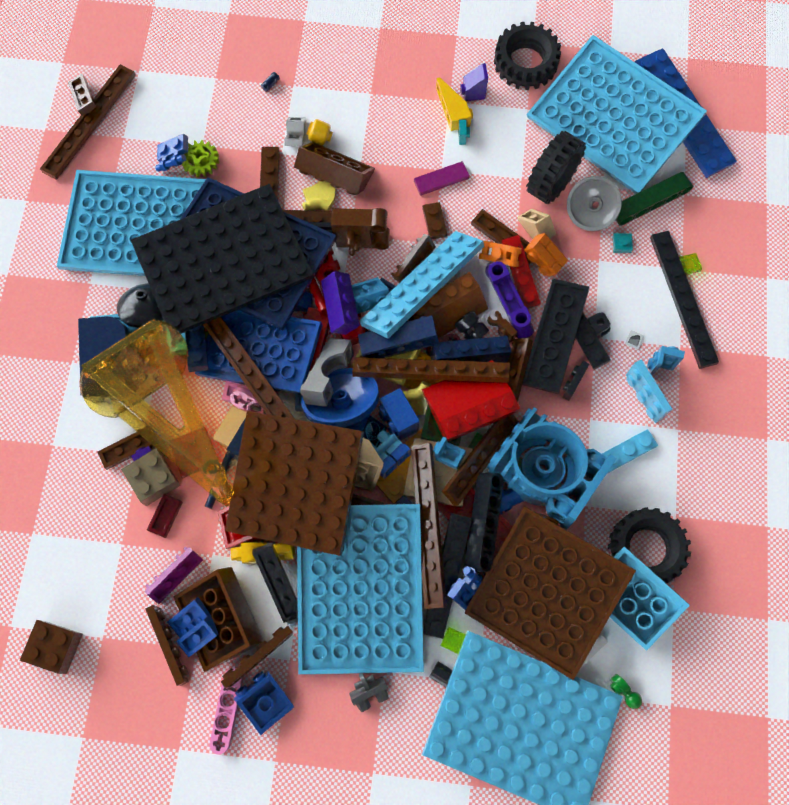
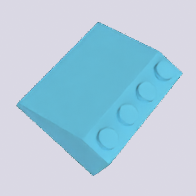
[610,546,690,651]

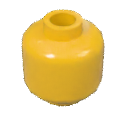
[306,119,333,145]

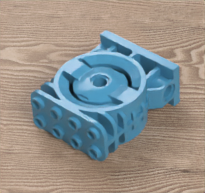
[487,407,617,530]

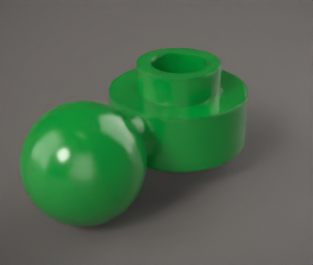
[610,674,642,709]

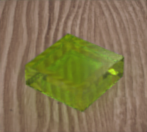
[679,253,702,275]
[440,626,466,654]

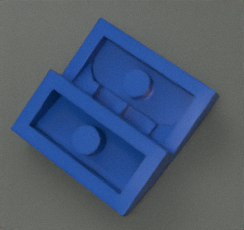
[167,597,218,657]

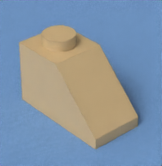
[517,209,556,239]

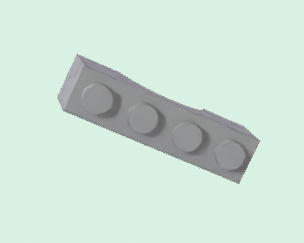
[300,338,354,407]

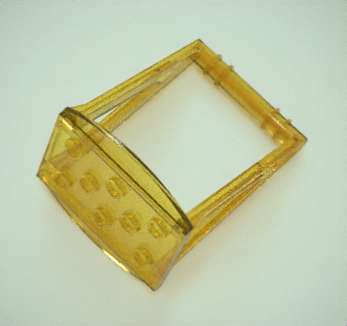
[79,319,234,507]

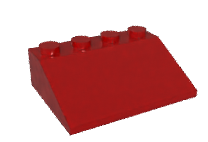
[422,360,520,442]

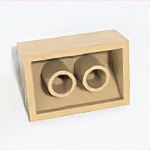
[354,437,384,492]

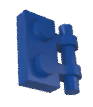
[155,133,188,172]
[447,566,483,610]

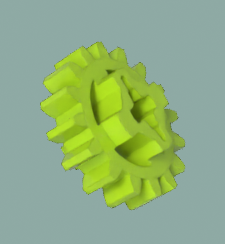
[182,140,220,178]

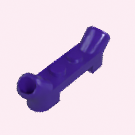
[485,261,534,338]

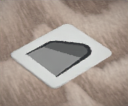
[625,330,644,350]

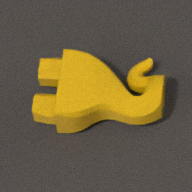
[231,542,296,564]

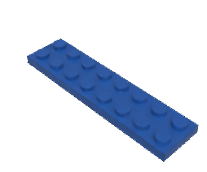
[635,48,737,178]

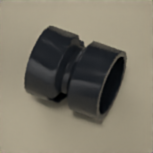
[454,310,489,340]

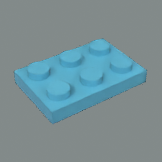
[626,359,672,423]

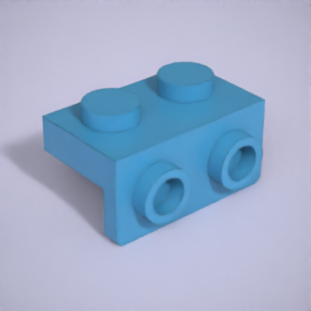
[647,346,685,376]

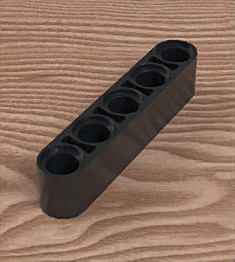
[465,473,504,572]

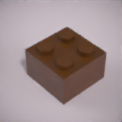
[19,619,83,674]

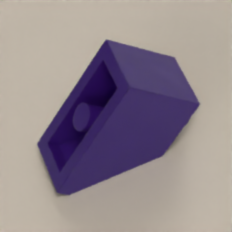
[460,63,488,102]

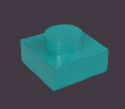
[458,120,470,145]
[612,233,633,253]

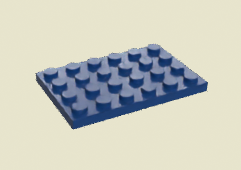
[195,310,323,395]

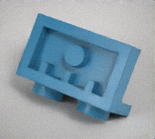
[352,277,389,314]

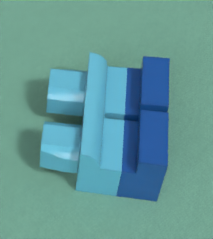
[371,430,411,479]

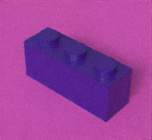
[321,271,360,335]

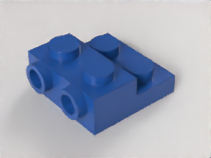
[234,671,294,735]

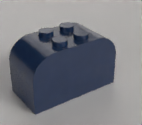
[78,316,140,401]

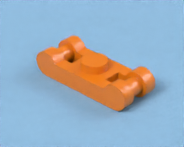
[479,240,522,267]

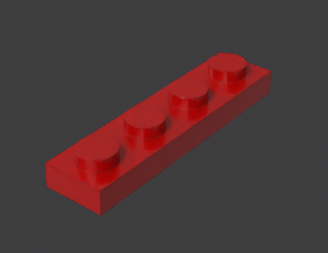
[501,235,541,309]

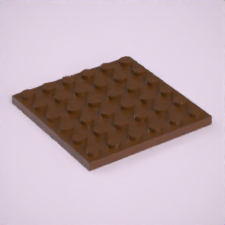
[225,411,364,556]
[464,506,636,680]

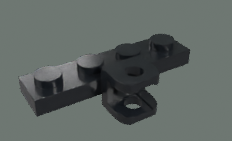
[576,312,611,370]

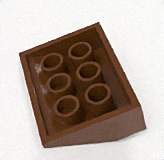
[173,567,264,672]

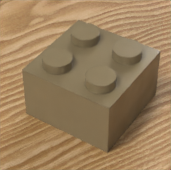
[121,448,181,506]

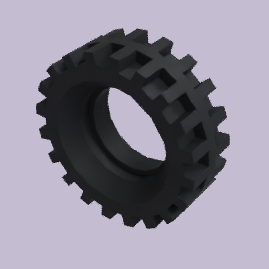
[494,21,561,90]
[526,131,586,204]
[608,507,691,583]

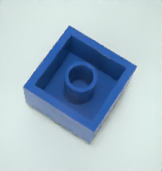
[378,388,420,441]

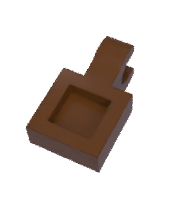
[487,311,517,343]

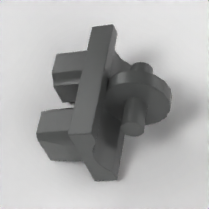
[349,673,389,712]

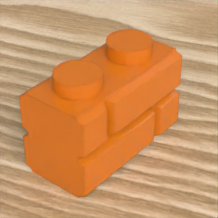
[524,233,568,277]

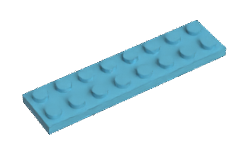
[359,231,484,339]

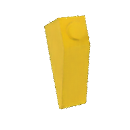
[436,77,473,131]

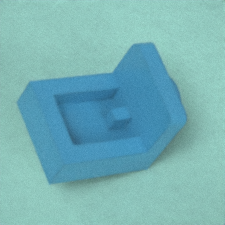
[433,437,466,470]

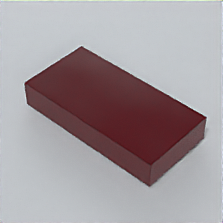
[147,494,183,538]

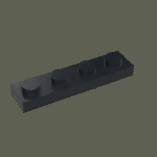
[252,543,298,623]

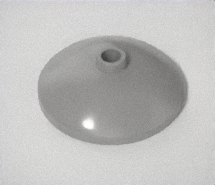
[567,176,622,231]

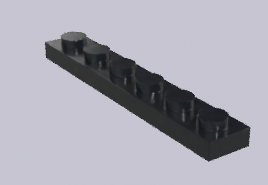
[423,513,472,639]

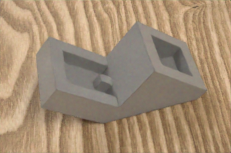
[284,117,306,147]

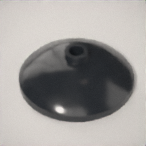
[117,283,164,328]

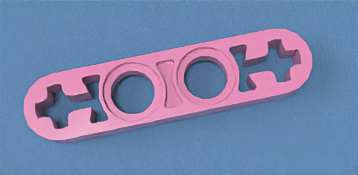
[210,669,243,754]

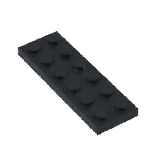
[522,279,590,394]

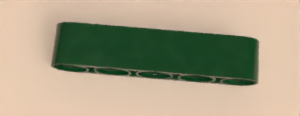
[616,172,694,226]

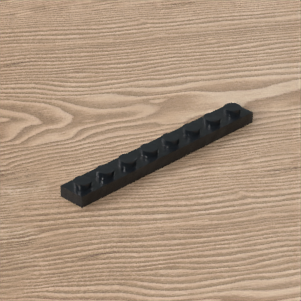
[650,231,719,369]

